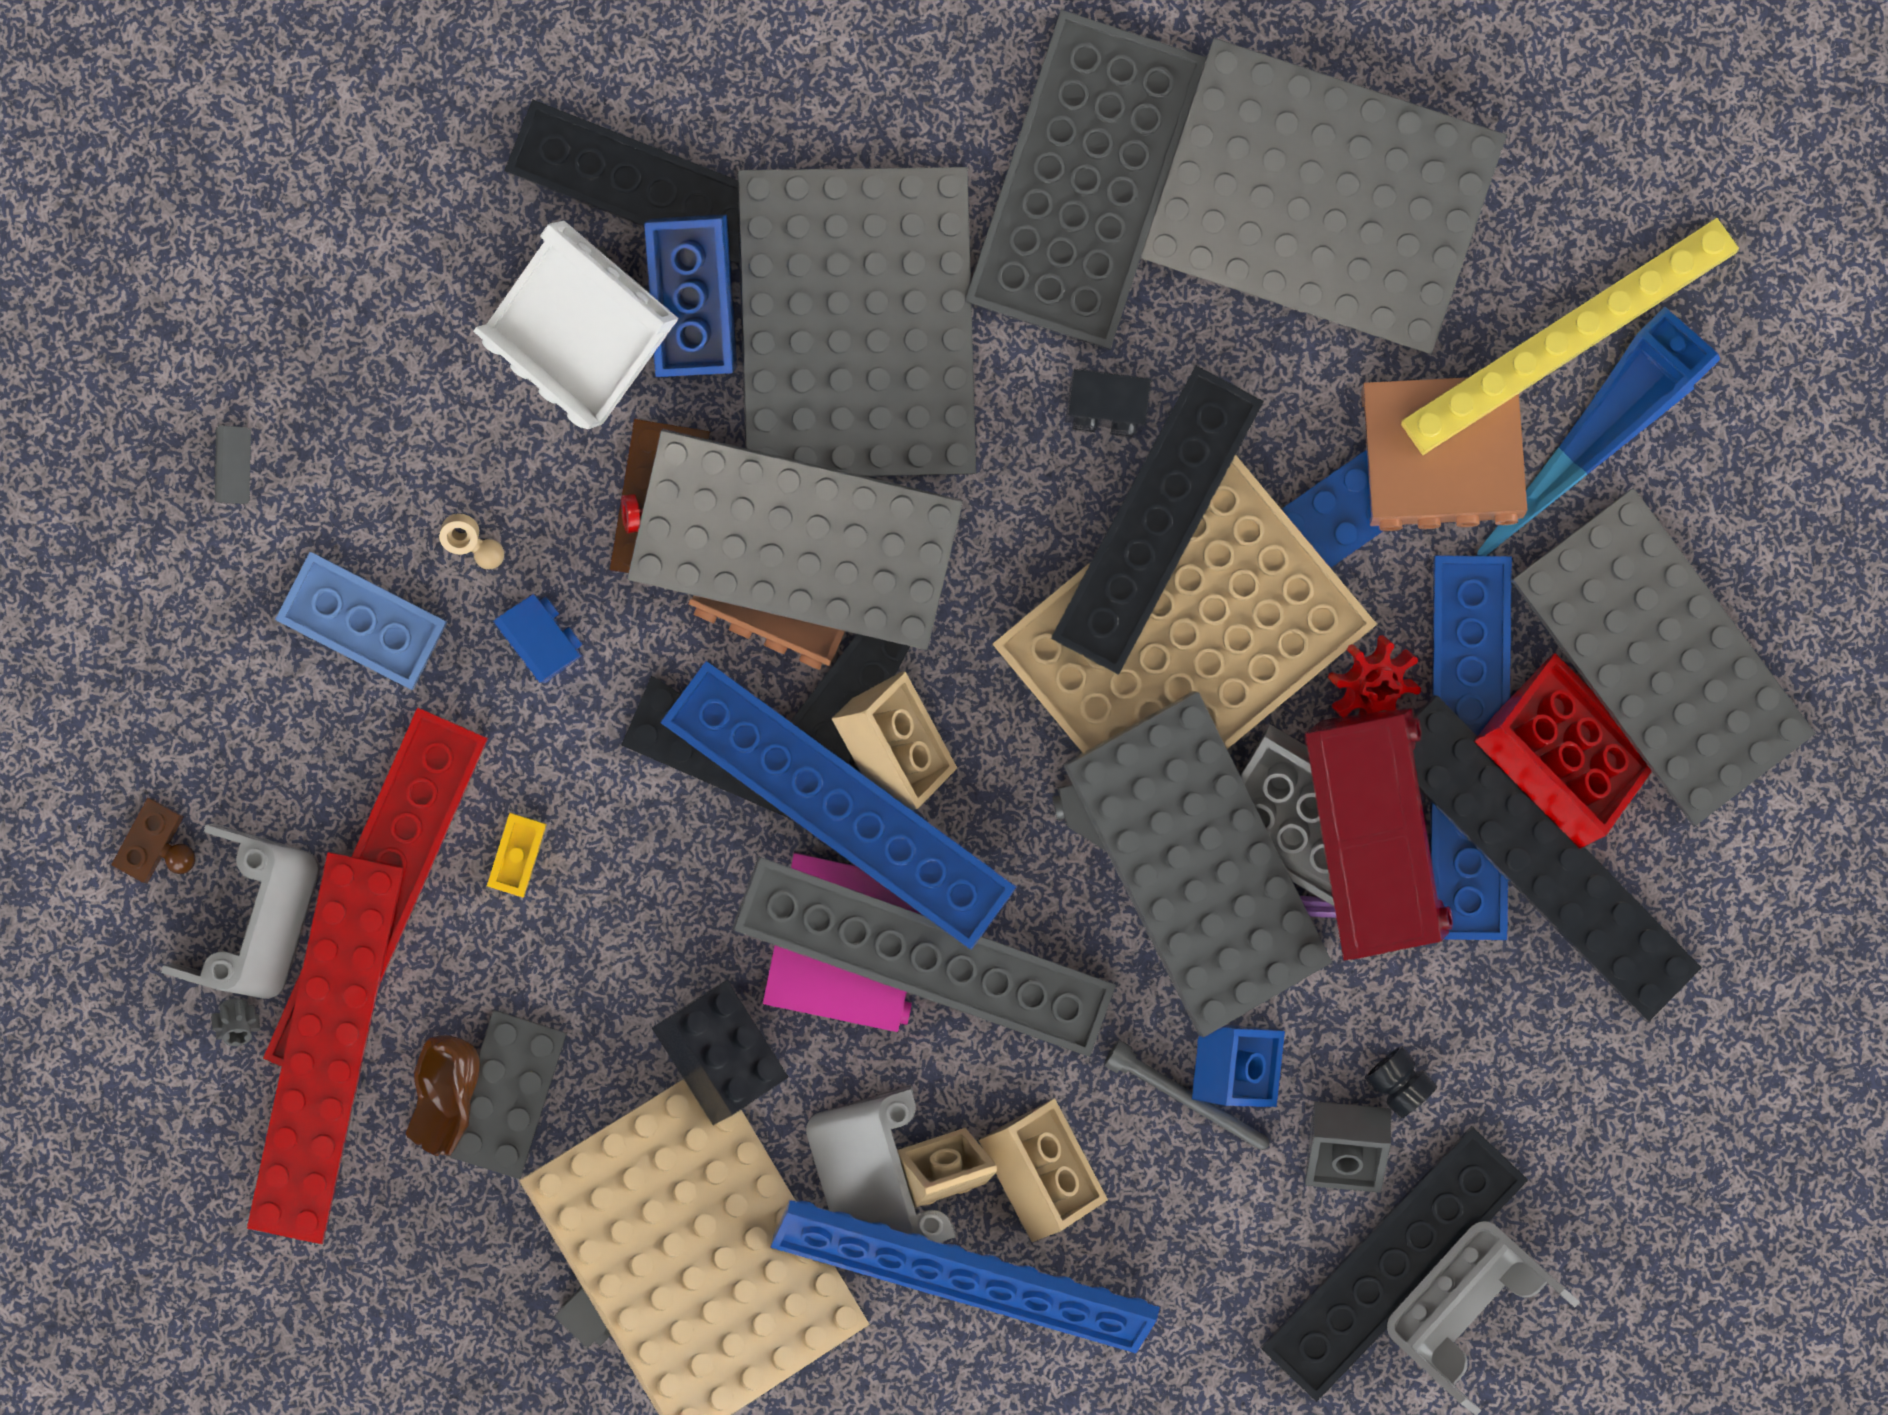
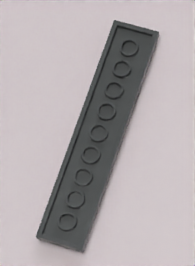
[732,856,1116,1057]

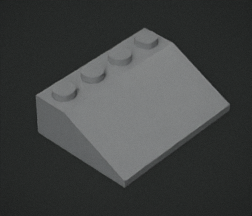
[1239,724,1334,906]

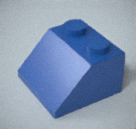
[493,594,583,683]
[1192,1024,1285,1107]

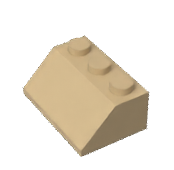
[832,672,957,810]
[978,1099,1108,1242]

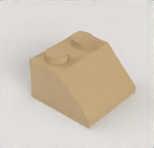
[897,1128,997,1208]

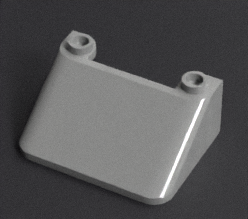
[806,1085,955,1243]

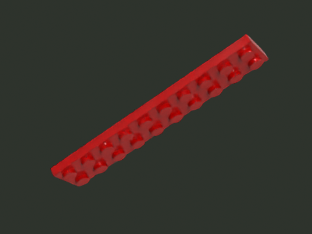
[263,707,489,1066]
[247,852,404,1245]

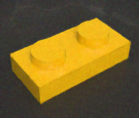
[487,813,547,898]

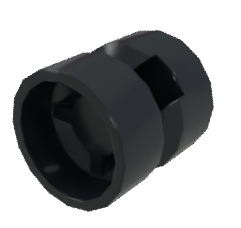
[1365,1046,1437,1119]

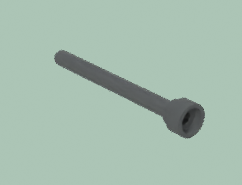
[1103,1040,1270,1150]

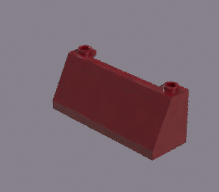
[1305,708,1453,960]

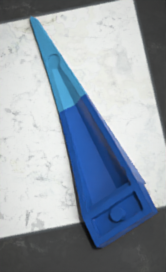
[1477,307,1721,556]

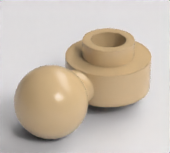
[439,514,504,570]

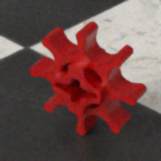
[1328,635,1421,718]

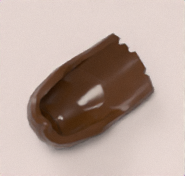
[406,1035,480,1156]

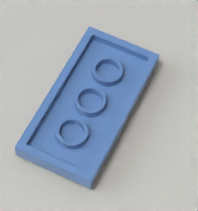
[275,552,448,690]

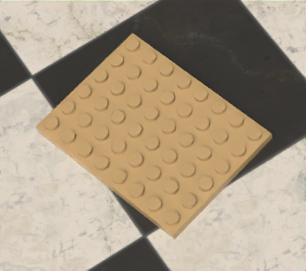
[992,455,1377,753]
[519,1079,870,1415]

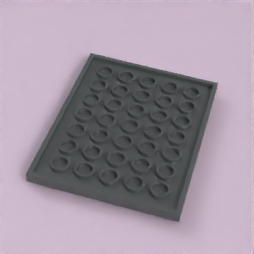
[1141,38,1507,355]
[737,167,976,477]

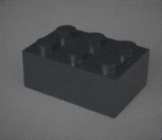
[1065,369,1151,437]
[652,980,789,1125]

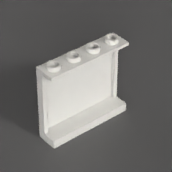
[473,220,679,430]

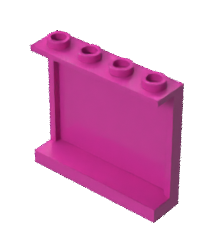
[763,852,922,1032]

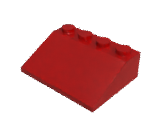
[1475,653,1652,849]

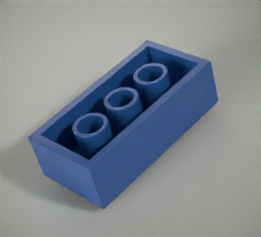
[644,214,737,377]

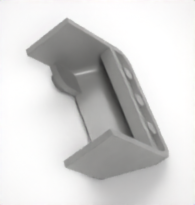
[161,823,320,999]
[1387,1222,1580,1415]

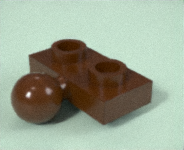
[111,798,196,884]

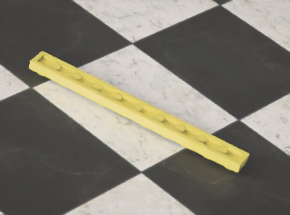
[1401,218,1739,455]

